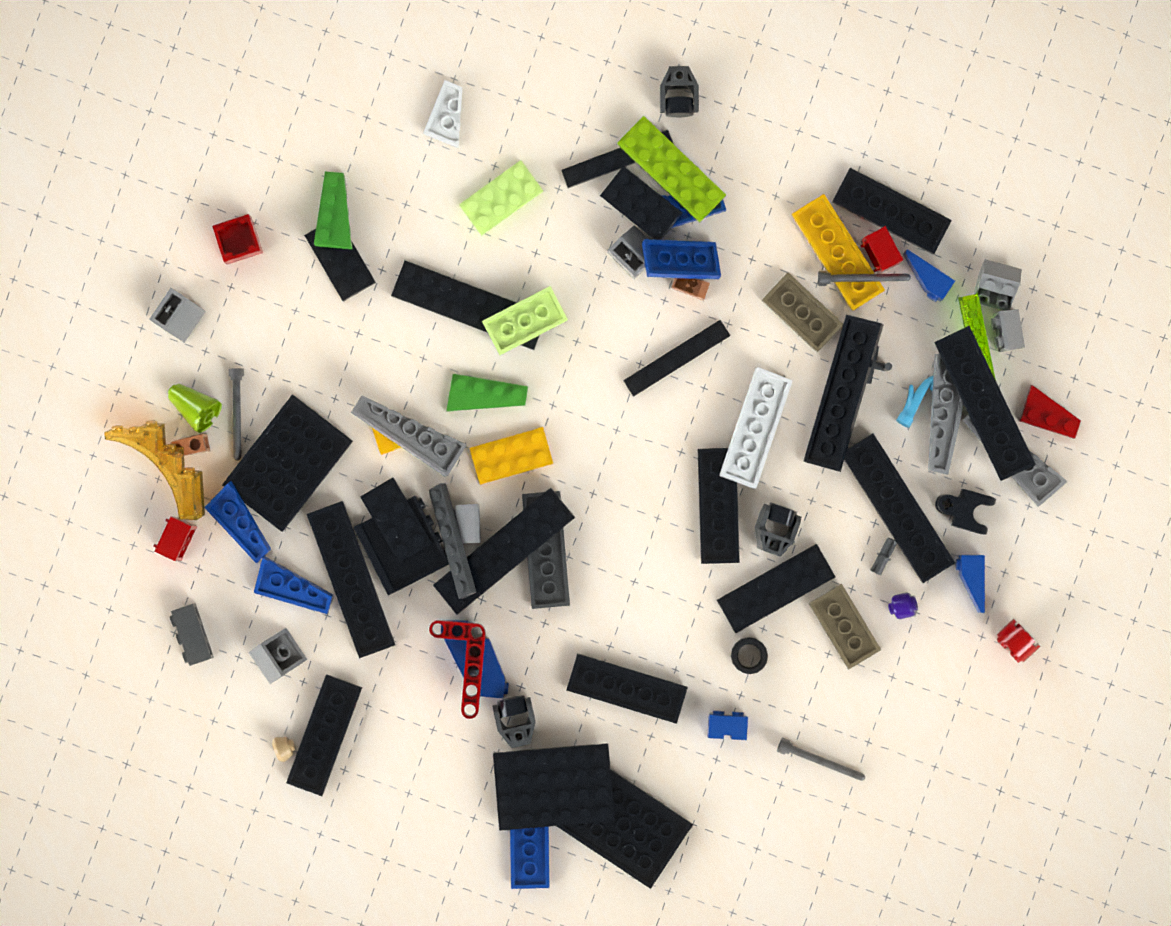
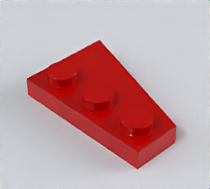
[1019,385,1081,439]

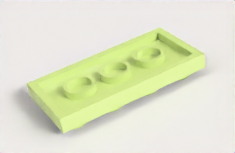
[459,160,543,236]
[482,286,568,356]

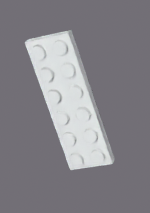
[719,367,793,489]

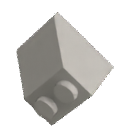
[453,504,481,543]
[249,628,307,684]

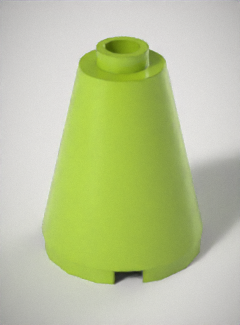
[168,384,222,433]

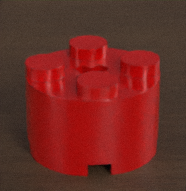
[997,619,1041,663]

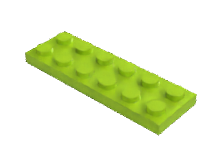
[617,116,726,223]

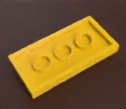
[469,427,554,485]

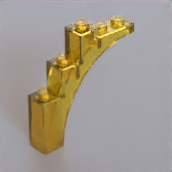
[104,420,205,520]

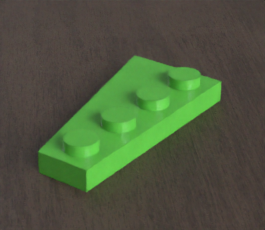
[314,171,353,249]
[446,374,528,412]

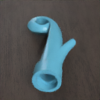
[896,376,933,428]

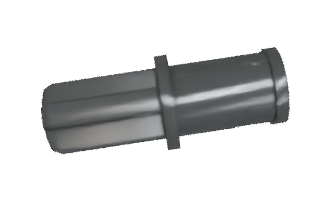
[870,538,897,576]

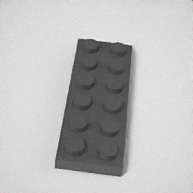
[522,491,570,609]

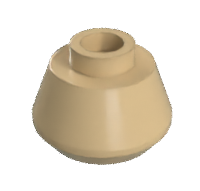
[272,737,296,762]

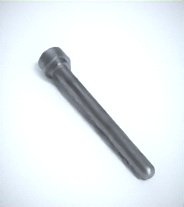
[818,271,911,286]
[229,368,244,461]
[777,737,865,781]

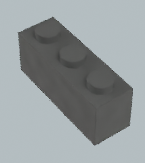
[170,603,214,666]

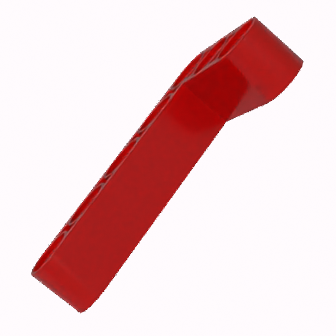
[429,620,486,719]

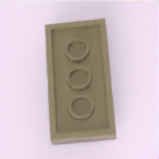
[761,272,843,352]
[808,584,881,670]

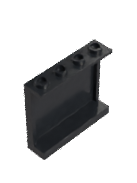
[353,495,449,596]

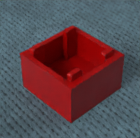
[212,214,263,265]
[860,226,903,274]
[153,516,197,561]

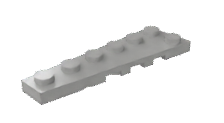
[928,354,964,475]
[351,396,466,477]
[962,414,1067,507]

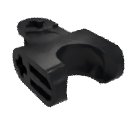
[935,489,996,535]

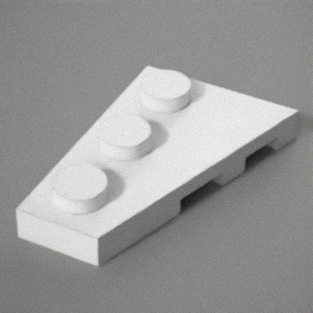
[423,80,462,148]

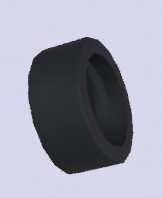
[731,637,768,674]

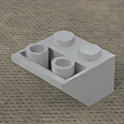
[607,225,648,279]
[972,259,1022,310]
[149,288,206,343]
[991,309,1025,352]

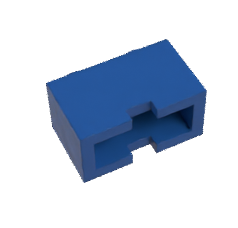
[707,711,748,740]

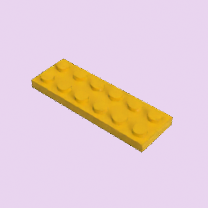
[791,194,885,311]

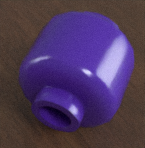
[888,592,918,620]

